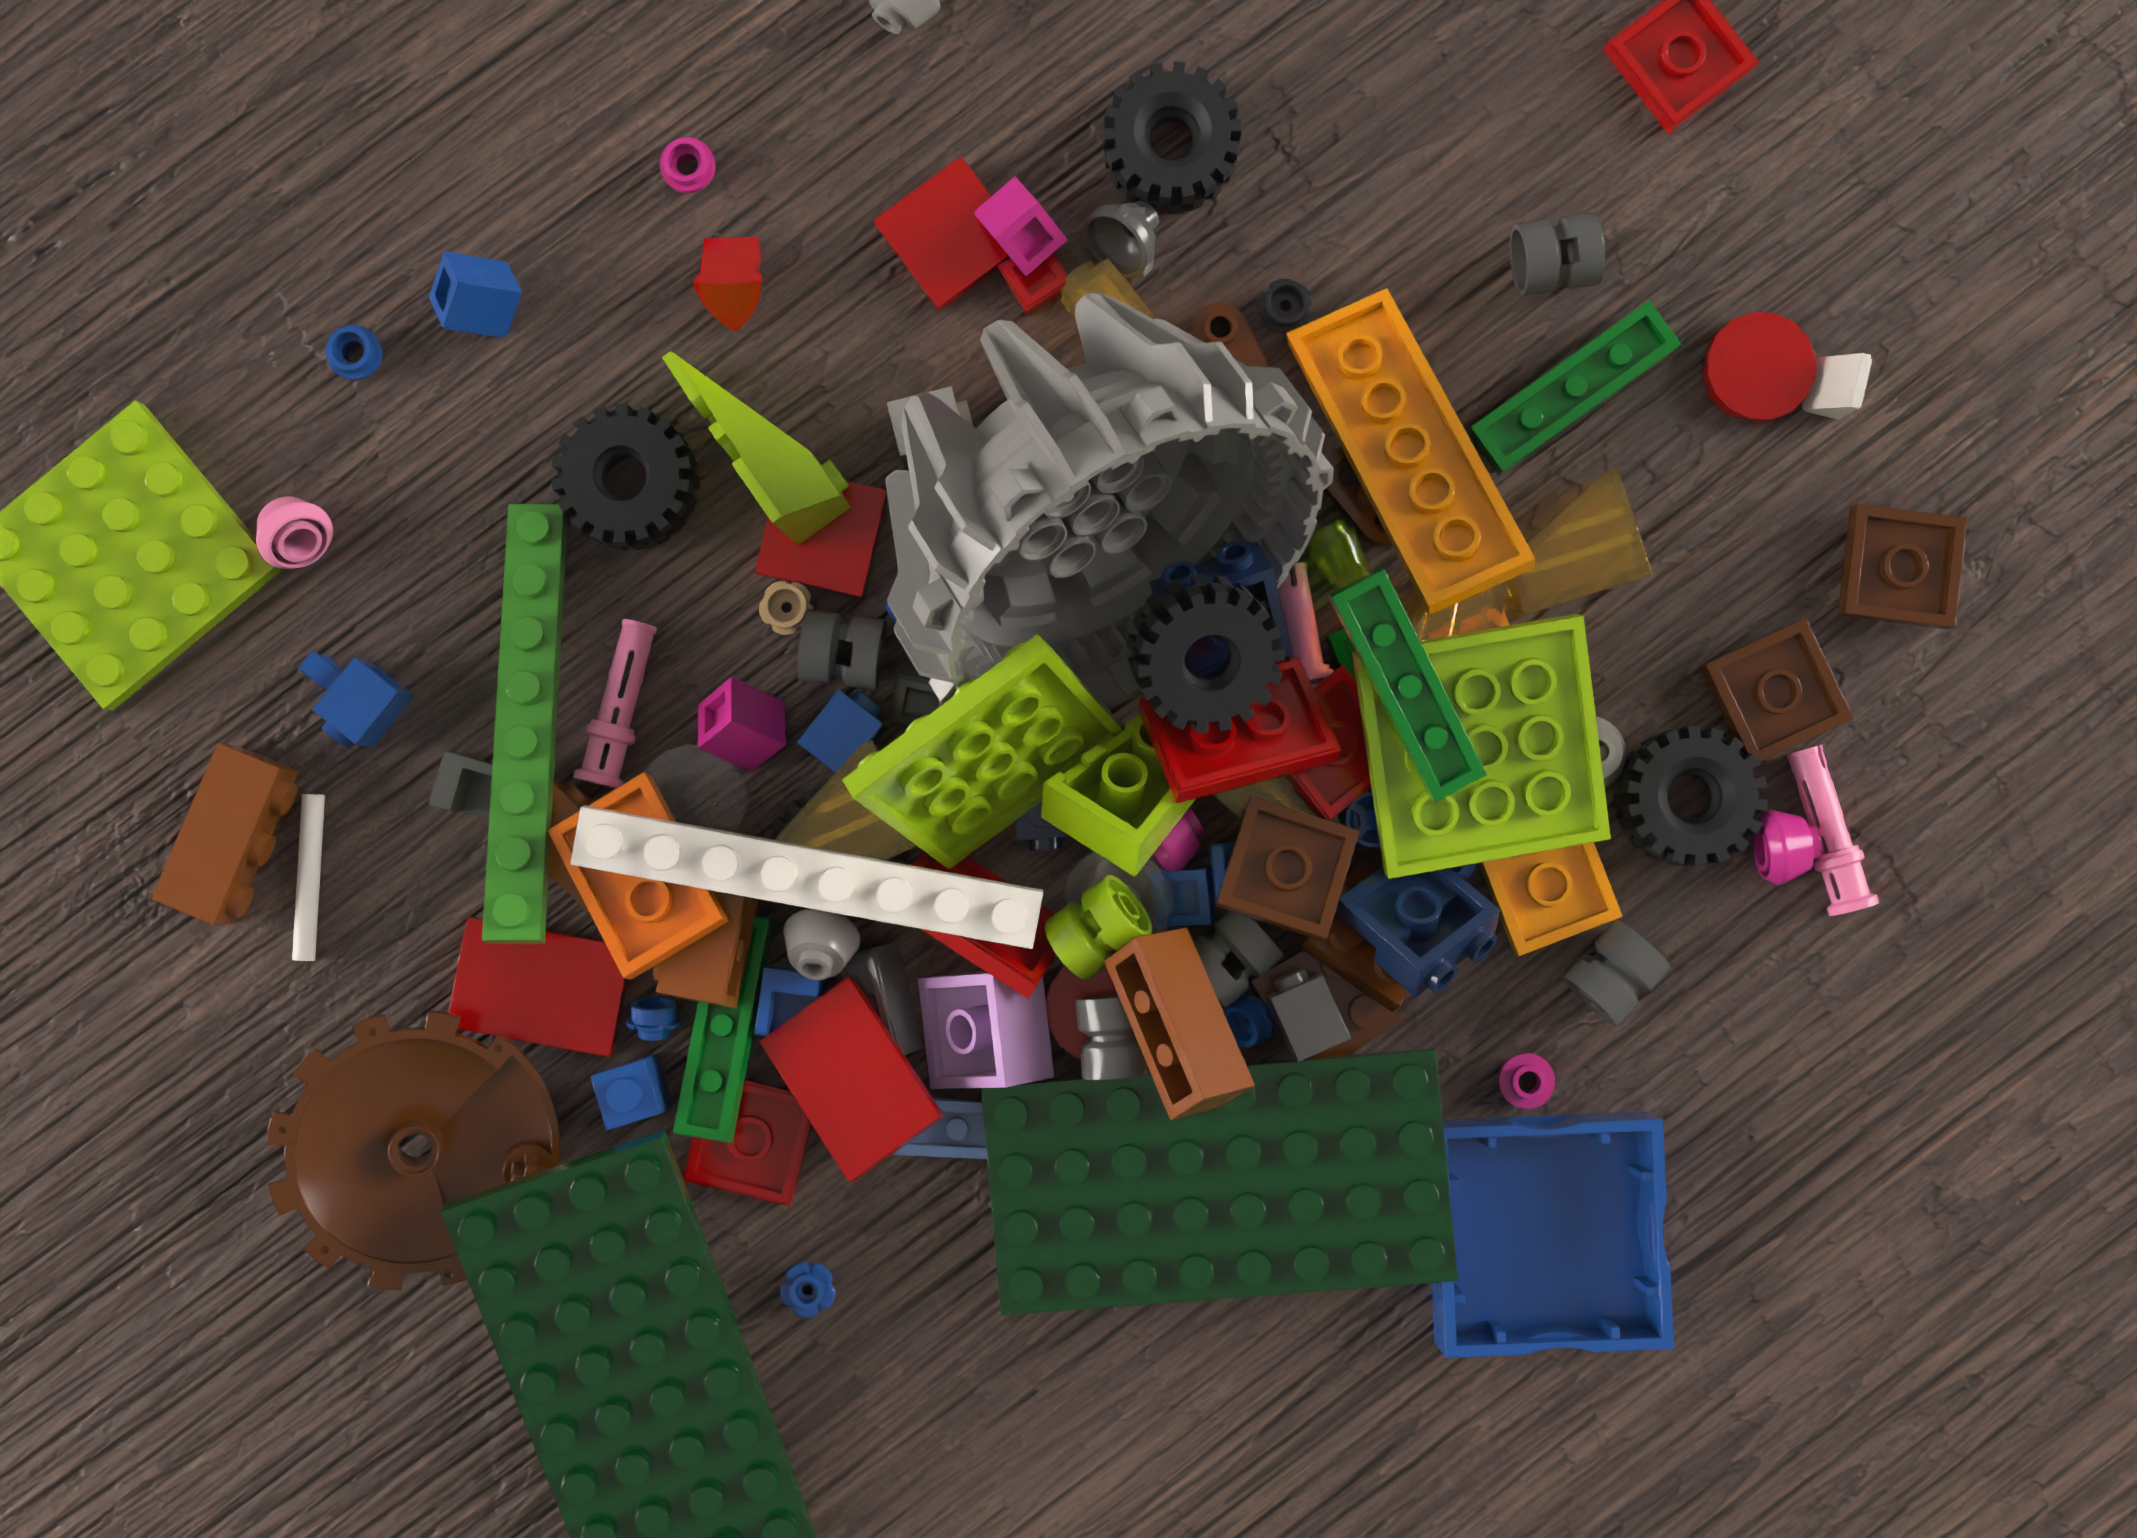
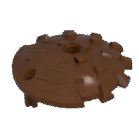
[266,1010,560,1291]

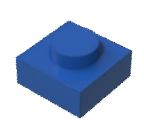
[1152,866,1216,927]

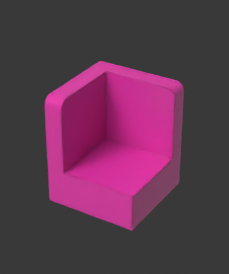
[974,177,1068,276]
[698,677,786,771]

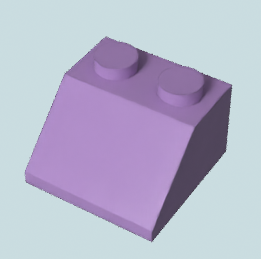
[918,970,1054,1089]

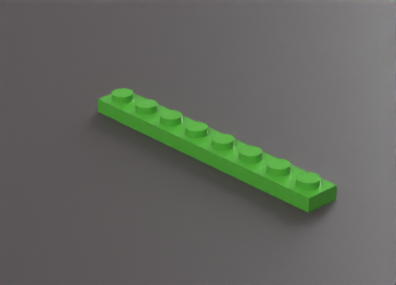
[482,504,568,944]

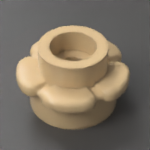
[759,581,814,635]

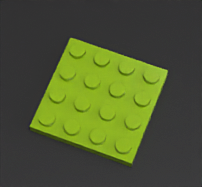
[0,400,282,711]
[1352,613,1611,879]
[842,634,1124,869]

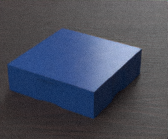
[1432,1111,1674,1358]

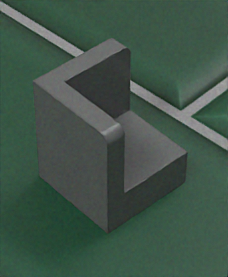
[428,751,493,819]

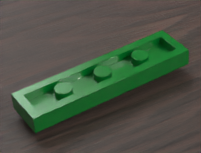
[1467,300,1682,475]
[1327,567,1487,802]
[673,917,774,1143]

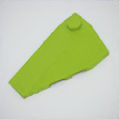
[662,351,851,545]

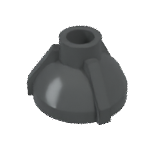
[1081,201,1159,280]

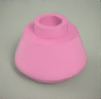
[256,496,333,569]

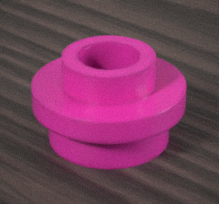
[660,137,716,194]
[1498,1053,1555,1109]

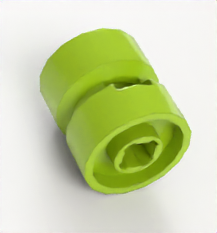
[1045,874,1152,980]

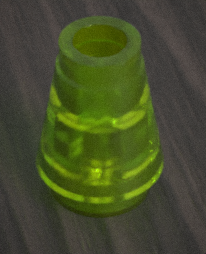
[1306,517,1370,590]

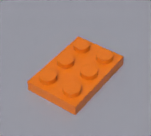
[547,772,729,980]

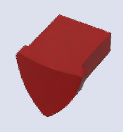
[694,236,762,331]

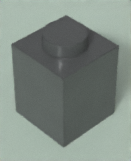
[1266,968,1351,1062]

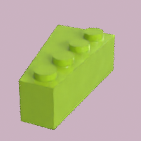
[1041,714,1197,877]

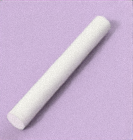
[292,794,325,961]

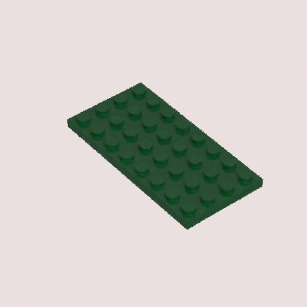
[981,1048,1458,1315]
[440,1130,817,1538]

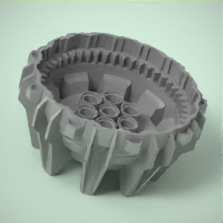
[885,293,1334,708]

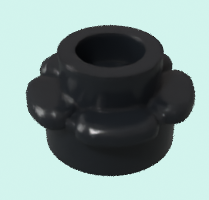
[1258,279,1312,333]

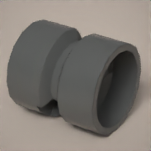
[1510,212,1605,296]
[798,609,887,690]
[1193,910,1285,1009]
[1562,920,1671,1027]
[1075,993,1151,1080]

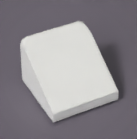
[1802,353,1872,420]

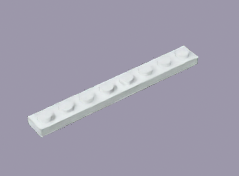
[570,805,1043,949]

